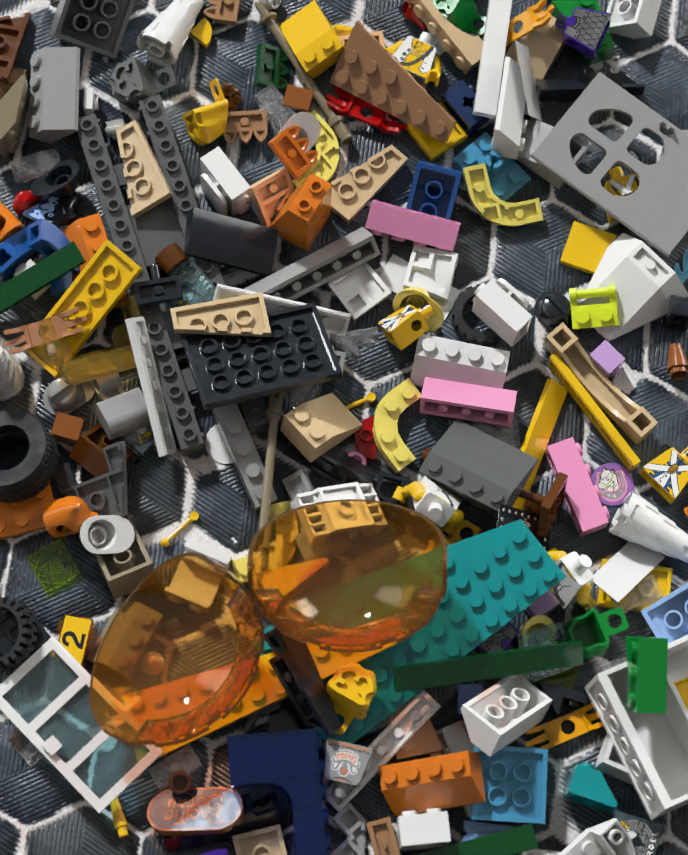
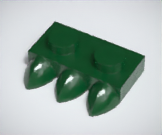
[255,42,290,92]

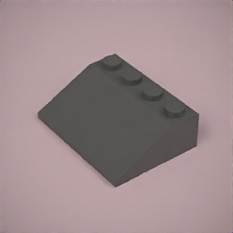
[48,0,135,59]
[419,419,539,517]

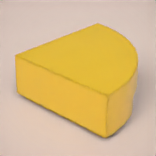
[190,17,212,49]

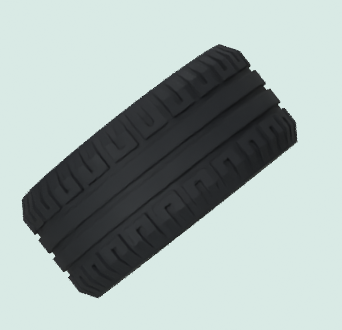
[0,409,59,503]

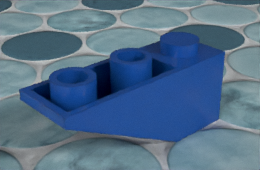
[0,227,37,282]

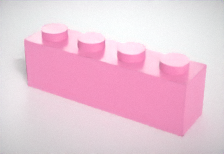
[365,200,461,252]
[419,377,517,427]
[544,437,610,537]

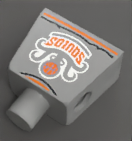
[324,738,375,799]

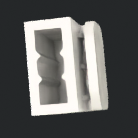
[200,146,251,217]
[472,278,533,347]

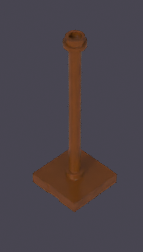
[421,448,568,537]

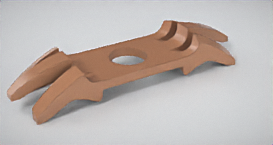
[3,307,87,355]

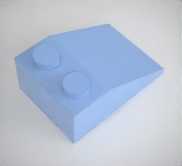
[640,583,688,643]

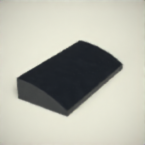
[184,207,278,277]

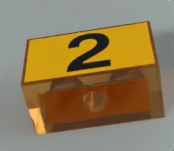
[51,614,95,669]

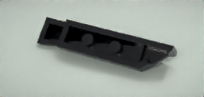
[535,72,645,103]
[266,411,375,485]
[262,618,342,736]
[162,792,286,853]

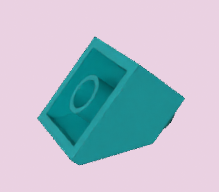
[563,762,617,814]

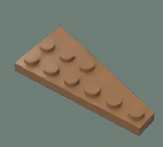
[329,21,456,143]

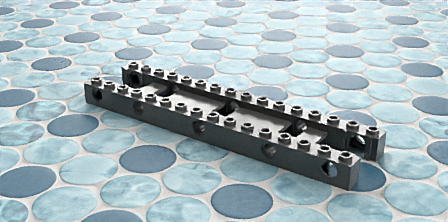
[76,94,269,457]

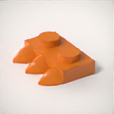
[267,126,318,179]

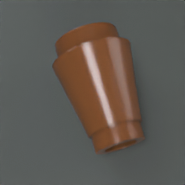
[667,343,688,379]

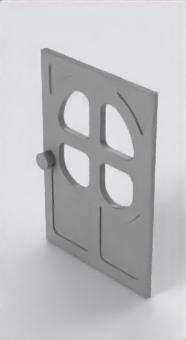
[530,72,688,257]

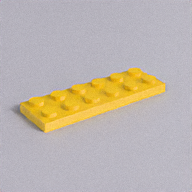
[23,239,143,378]

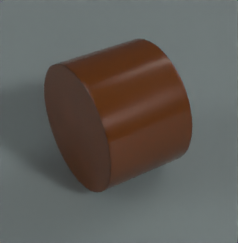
[155,243,190,277]

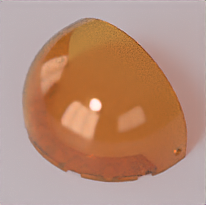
[247,499,447,653]
[89,552,265,747]

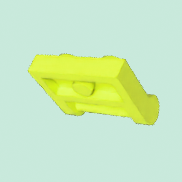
[569,284,619,330]

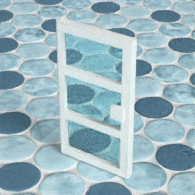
[0,636,164,814]

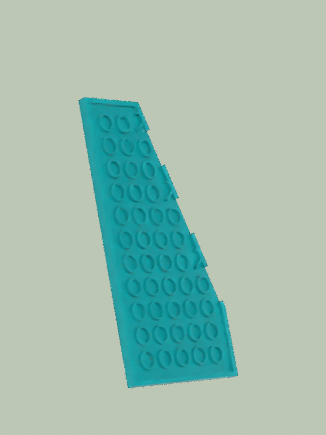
[250,519,566,744]

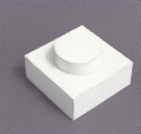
[83,88,99,116]

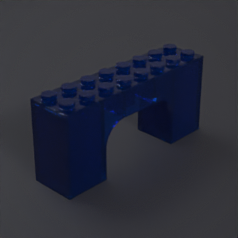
[227,728,331,855]

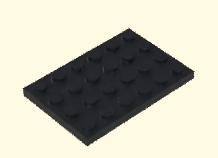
[180,303,342,410]

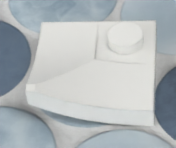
[403,245,459,302]
[327,262,392,321]

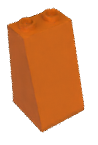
[270,173,332,252]

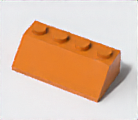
[62,213,128,309]
[379,751,486,817]

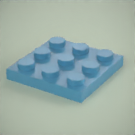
[470,745,548,824]

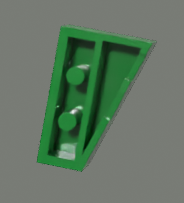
[551,0,615,65]
[626,636,668,714]

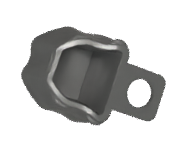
[109,56,177,105]

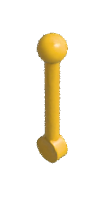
[345,392,376,410]
[160,511,199,547]

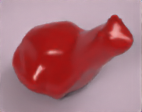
[402,1,427,31]
[13,190,43,217]

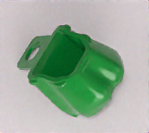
[431,0,487,36]
[560,607,629,660]

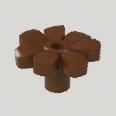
[216,83,242,111]

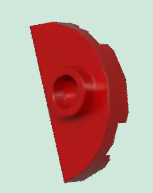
[354,416,376,462]

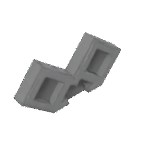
[330,802,366,855]

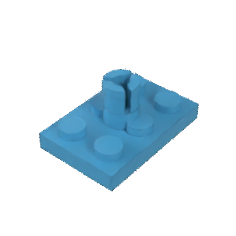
[453,132,531,202]

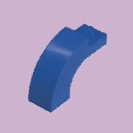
[27,218,79,298]

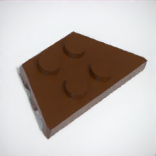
[0,12,31,84]

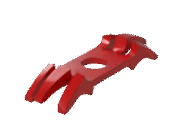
[326,86,407,134]

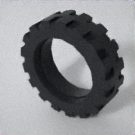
[451,284,502,347]

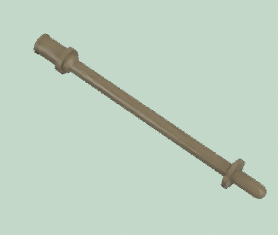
[254,0,354,145]
[251,392,284,572]

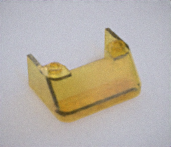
[37,295,140,385]

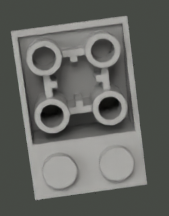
[517,118,589,189]

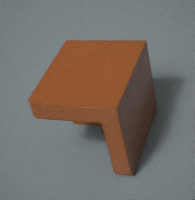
[283,84,314,113]
[51,412,84,446]

